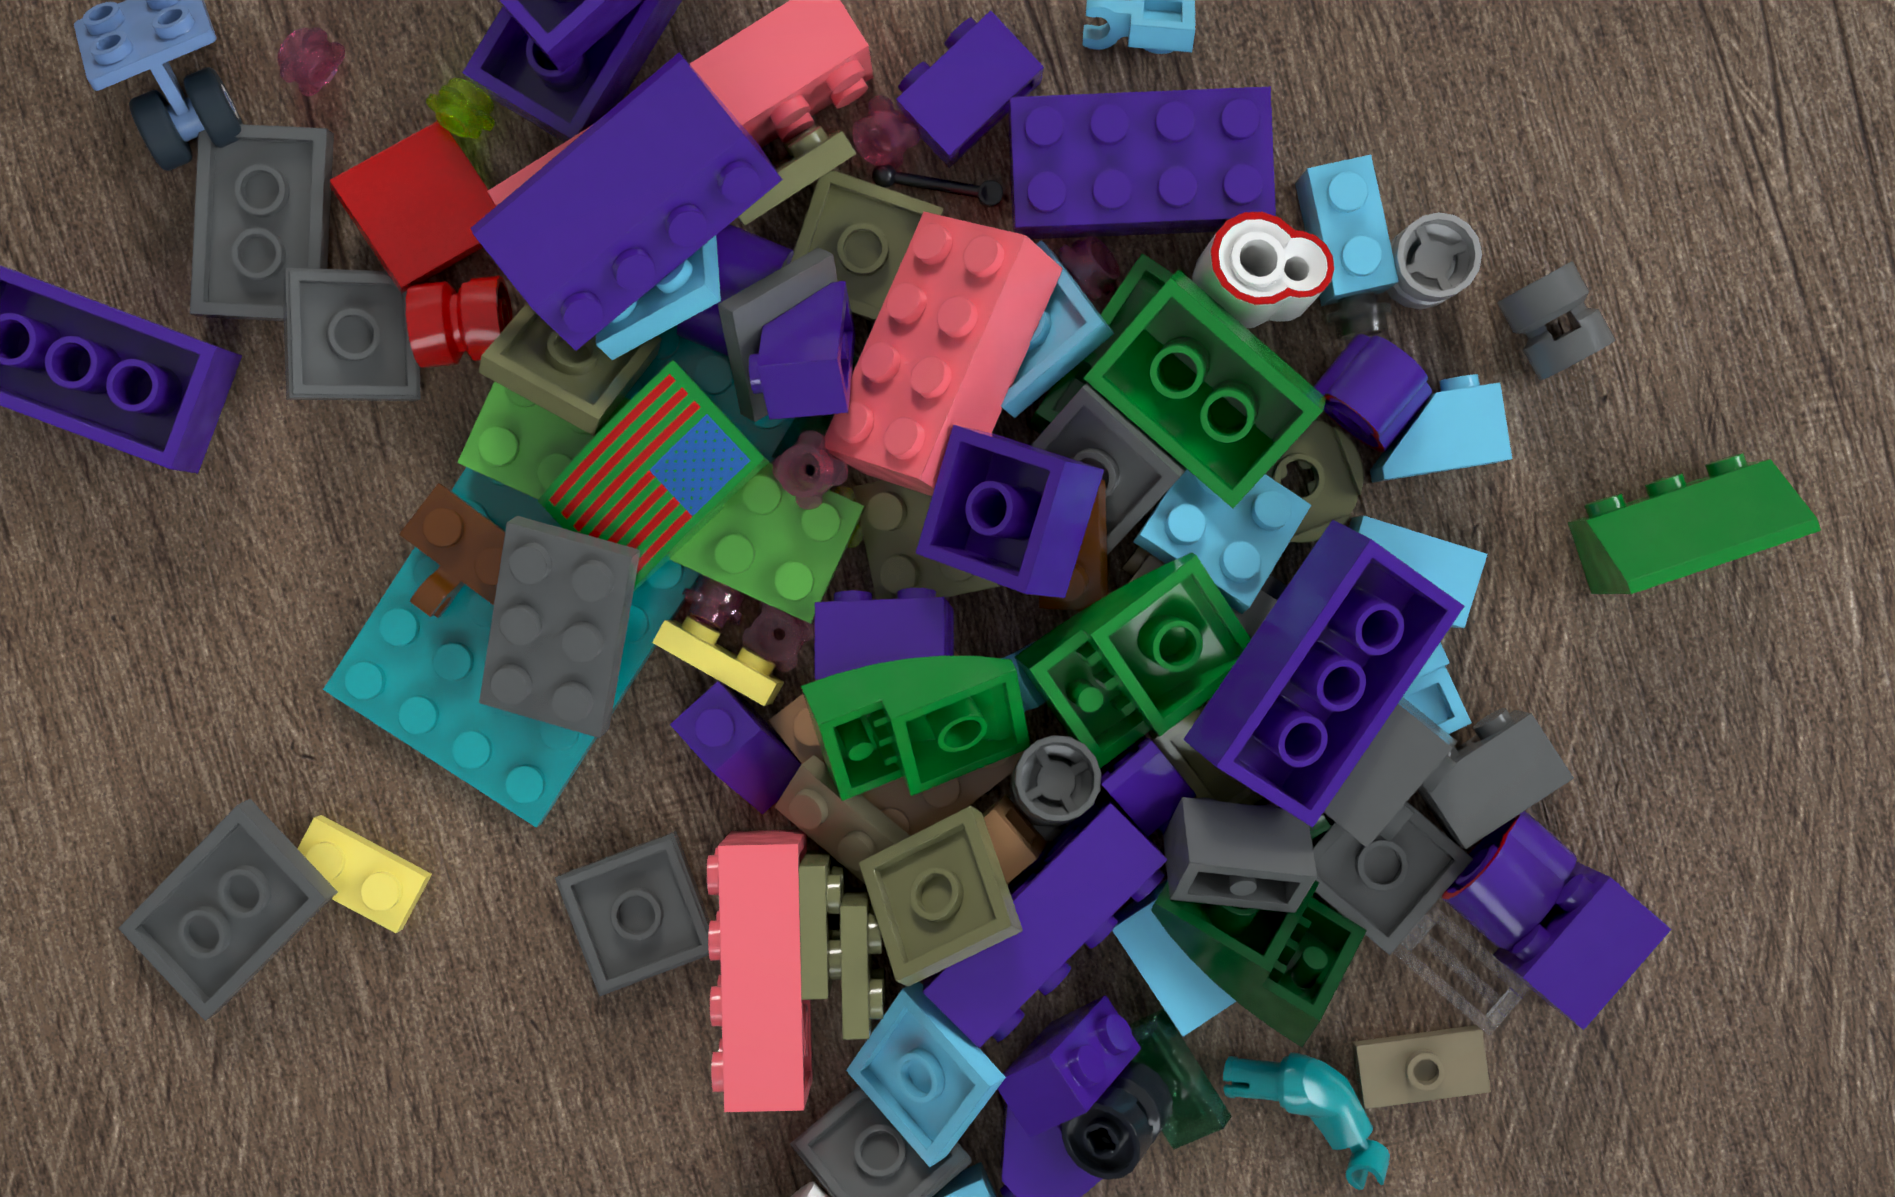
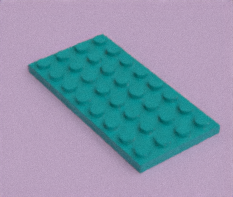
[323,325,804,827]

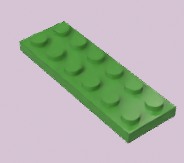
[457,381,865,624]

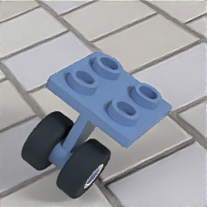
[74,0,243,171]

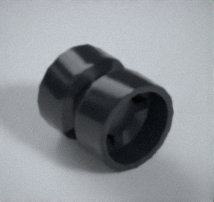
[1062,1061,1173,1180]

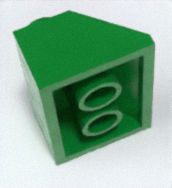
[1084,270,1326,509]
[1568,453,1821,594]

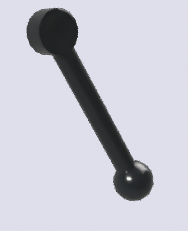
[872,163,1003,207]

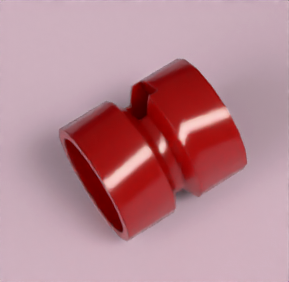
[406,276,514,368]

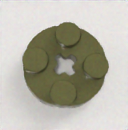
[1266,420,1364,543]

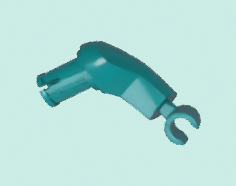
[1223,1052,1390,1190]

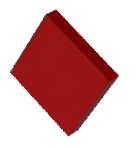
[330,119,496,294]

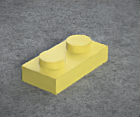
[652,615,784,706]
[297,815,432,933]

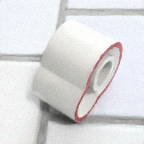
[1192,212,1334,328]

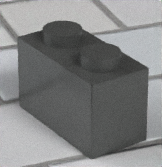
[1324,697,1457,848]
[1417,708,1574,849]
[1163,797,1317,913]

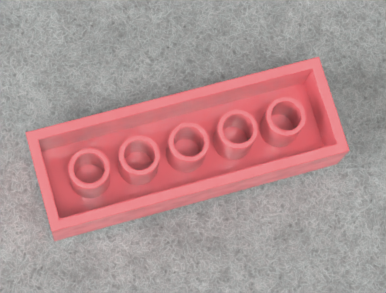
[487,0,873,206]

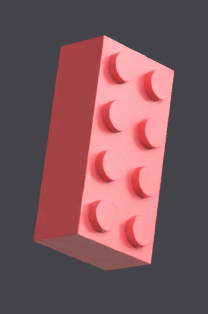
[820,212,1063,496]
[707,829,813,1112]

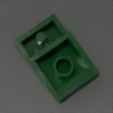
[1151,880,1367,1047]

